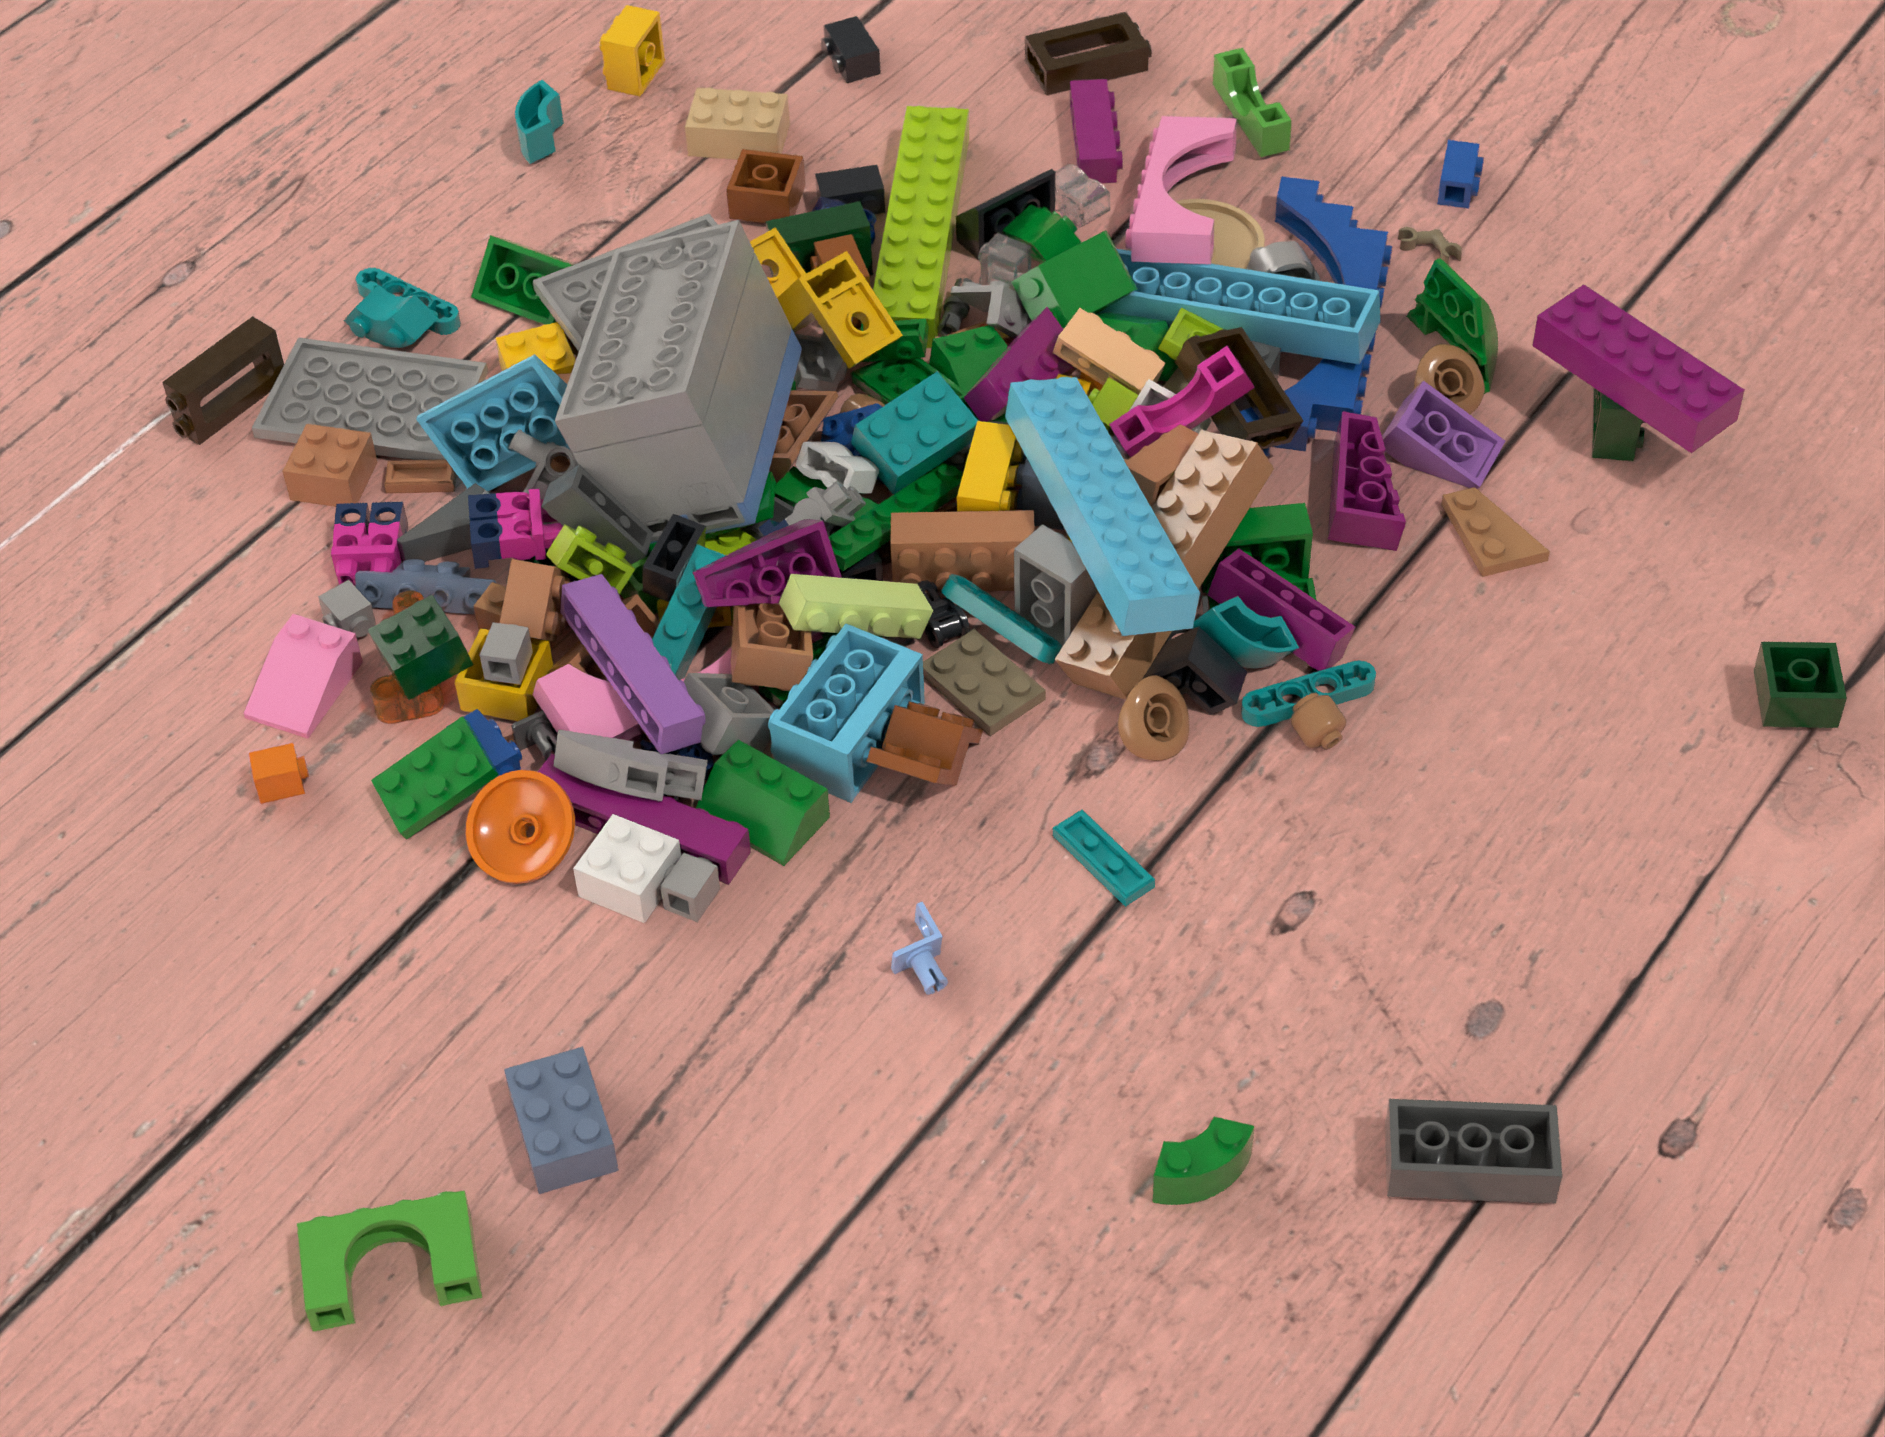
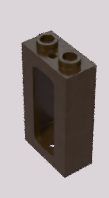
[1025,12,1152,96]
[162,316,284,445]
[1175,327,1303,449]

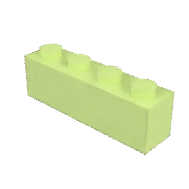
[779,574,933,639]

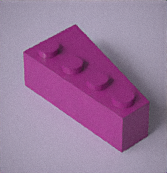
[1327,411,1406,551]

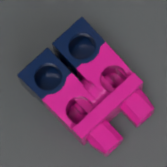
[468,489,563,569]
[331,502,409,586]

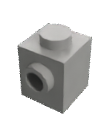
[318,580,376,639]
[480,622,533,684]
[660,853,720,922]

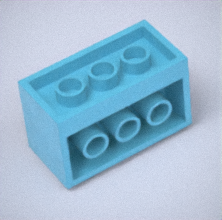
[768,624,925,803]

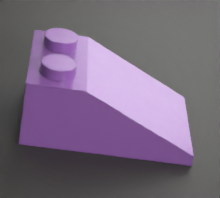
[1382,381,1505,489]

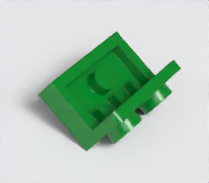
[861,318,929,362]

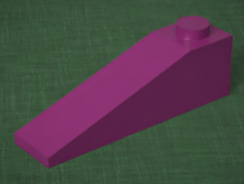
[693,519,842,607]

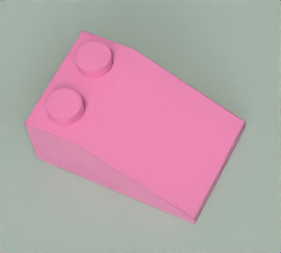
[244,614,363,739]

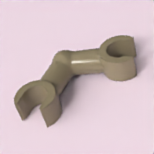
[1398,227,1462,264]

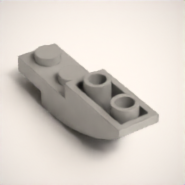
[554,730,707,801]

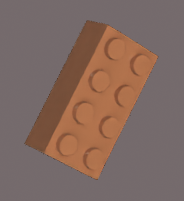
[891,510,1034,592]

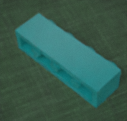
[652,544,726,680]

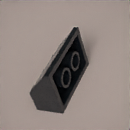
[956,169,1056,261]

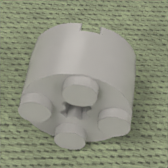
[1246,241,1320,281]

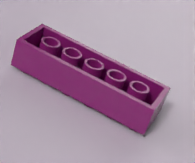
[1532,284,1745,453]

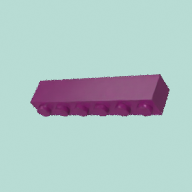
[538,754,751,885]

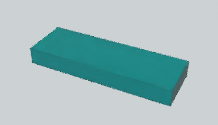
[1053,809,1155,907]

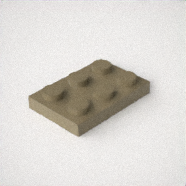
[923,629,1046,736]

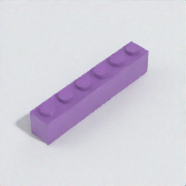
[560,574,706,755]

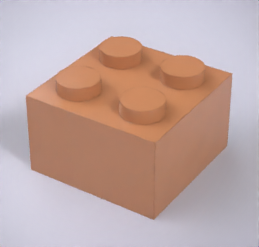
[283,424,377,507]
[500,559,572,642]

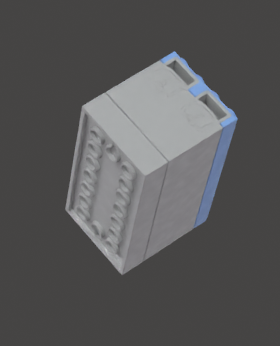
[555,220,802,543]

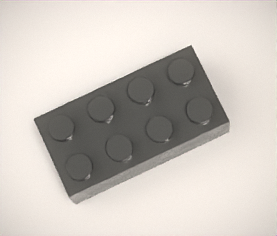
[1385,1099,1562,1204]

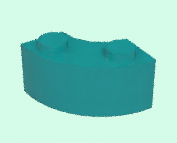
[515,80,564,164]
[343,284,439,348]
[1192,596,1299,668]

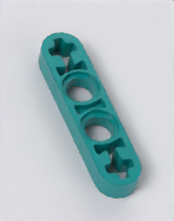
[356,268,461,335]
[941,574,1062,664]
[1241,660,1376,727]

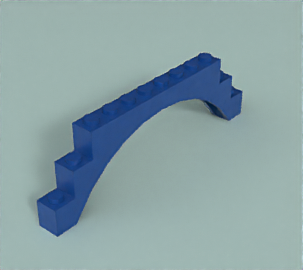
[1240,176,1393,457]

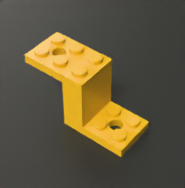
[750,227,903,369]

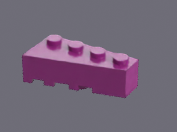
[964,307,1077,422]

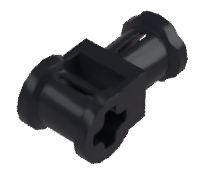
[917,580,970,649]

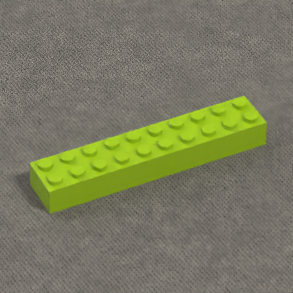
[873,106,969,348]

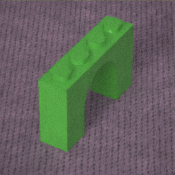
[297,1190,482,1332]

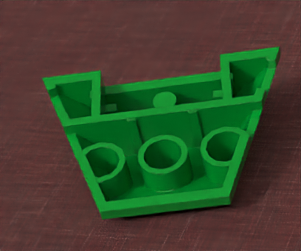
[1406,258,1498,394]

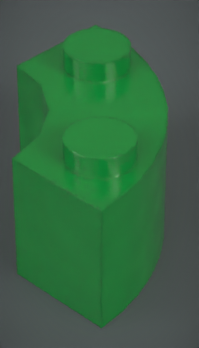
[1152,1117,1255,1205]

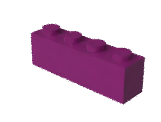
[1070,79,1123,185]
[1207,549,1355,671]

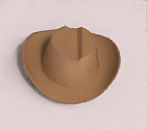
[1414,344,1485,415]
[1118,675,1189,761]

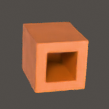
[249,743,309,804]

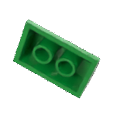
[471,235,575,325]
[695,739,830,866]

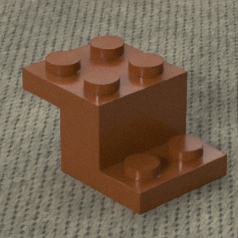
[867,701,983,785]

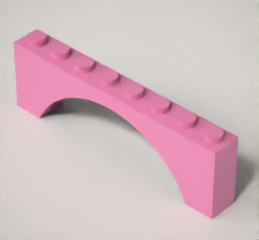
[1125,116,1236,264]
[533,631,825,743]

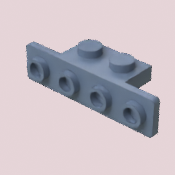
[355,559,496,614]

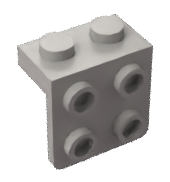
[950,281,1032,339]
[794,317,852,391]

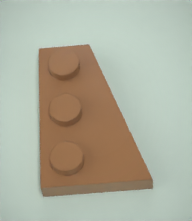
[1441,487,1550,577]

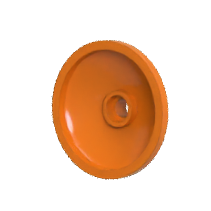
[466,770,575,884]

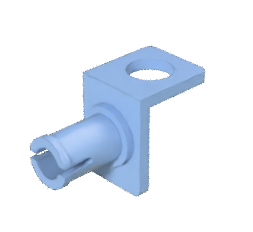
[891,902,948,995]

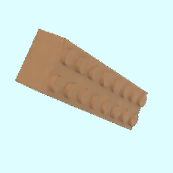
[1055,430,1274,700]

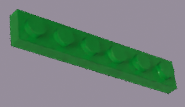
[829,462,963,571]

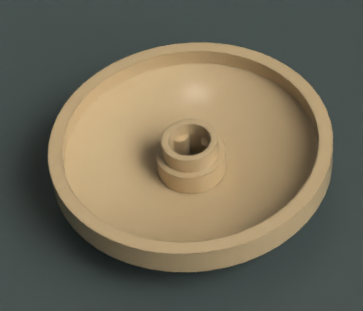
[1175,199,1265,269]

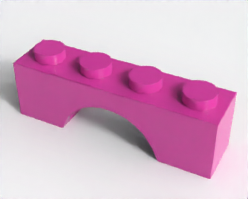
[1109,346,1255,457]

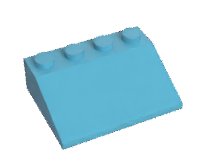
[416,354,570,491]

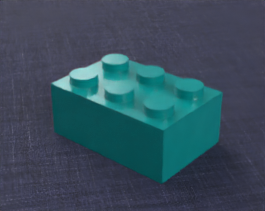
[851,371,978,495]

